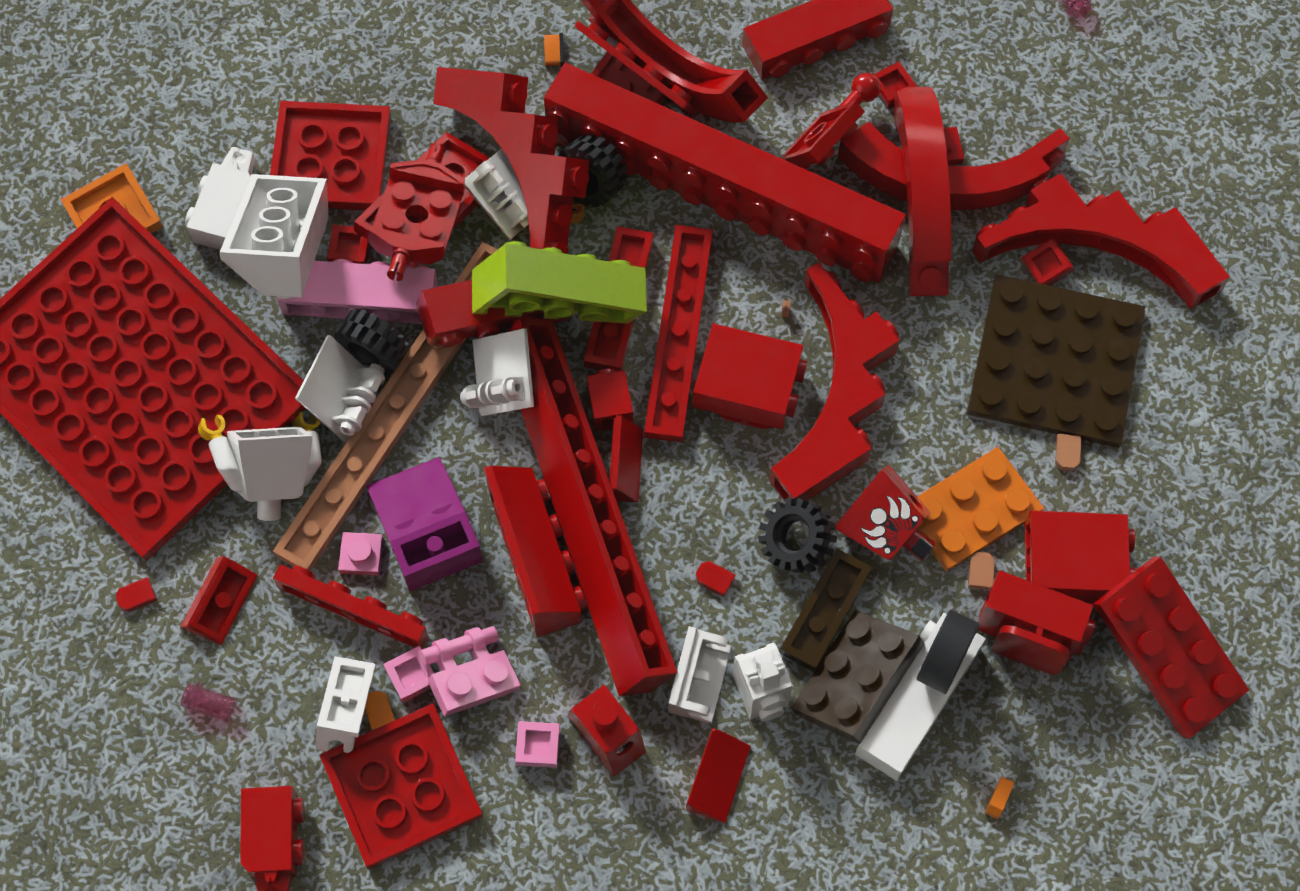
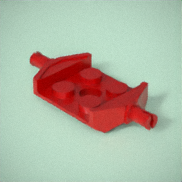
[368,142,465,281]

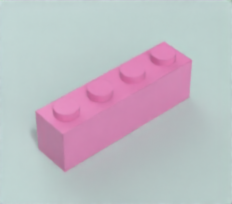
[277,259,438,324]

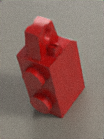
[240,786,305,891]

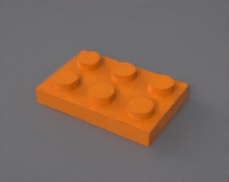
[917,447,1045,573]

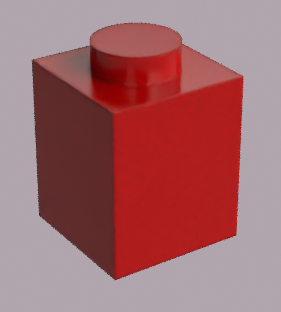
[587,369,633,432]

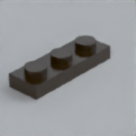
[779,548,872,672]

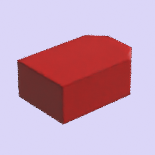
[695,561,736,597]
[115,577,157,612]

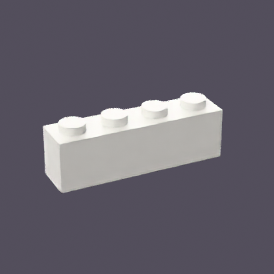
[855,613,986,781]

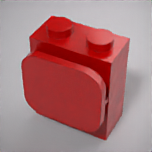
[692,323,808,430]
[1024,510,1136,605]
[978,570,1096,675]

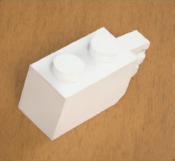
[185,147,255,250]
[733,642,793,722]

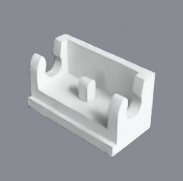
[668,626,731,724]
[316,656,375,753]

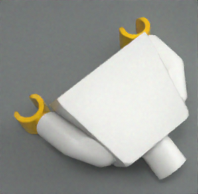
[198,412,322,521]

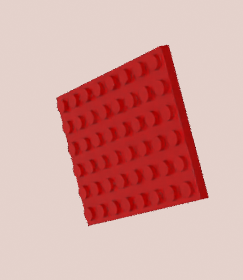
[0,197,306,561]

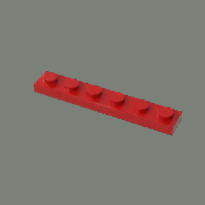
[644,225,713,443]

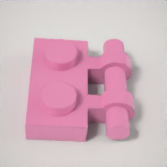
[419,626,521,717]

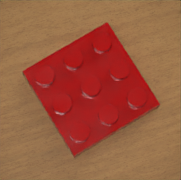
[270,101,391,210]
[319,703,483,870]

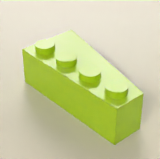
[472,241,647,324]

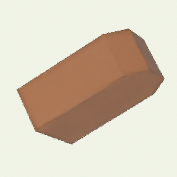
[1055,434,1081,471]
[968,552,995,590]

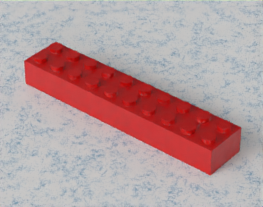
[544,62,906,283]

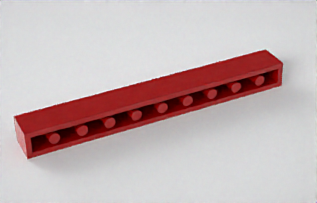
[508,319,678,697]

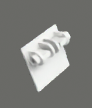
[465,149,529,240]
[460,329,534,416]
[295,335,385,444]

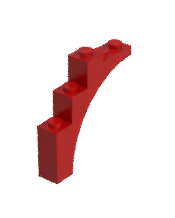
[433,67,590,254]
[972,173,1230,309]
[769,262,900,501]

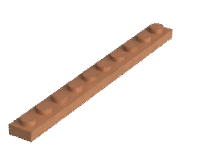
[273,241,498,571]

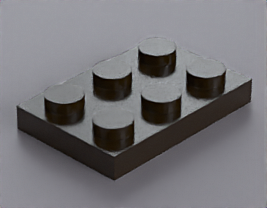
[791,610,925,744]

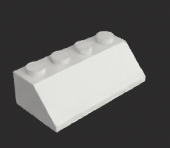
[220,174,329,299]

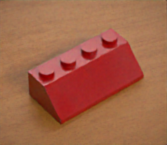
[484,465,587,637]

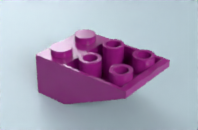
[366,457,483,592]

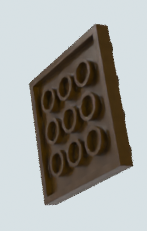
[966,274,1146,448]

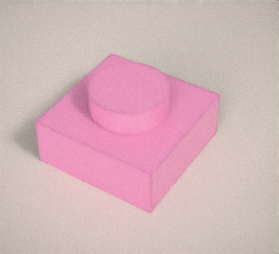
[338,532,383,576]
[383,646,434,703]
[515,721,560,768]

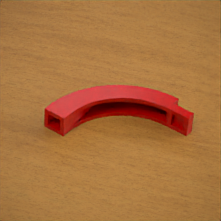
[580,0,768,123]
[894,87,951,296]
[838,121,1070,210]

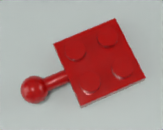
[780,73,881,169]

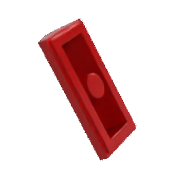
[609,415,643,502]
[180,556,258,645]
[686,728,751,823]

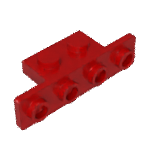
[574,21,697,116]

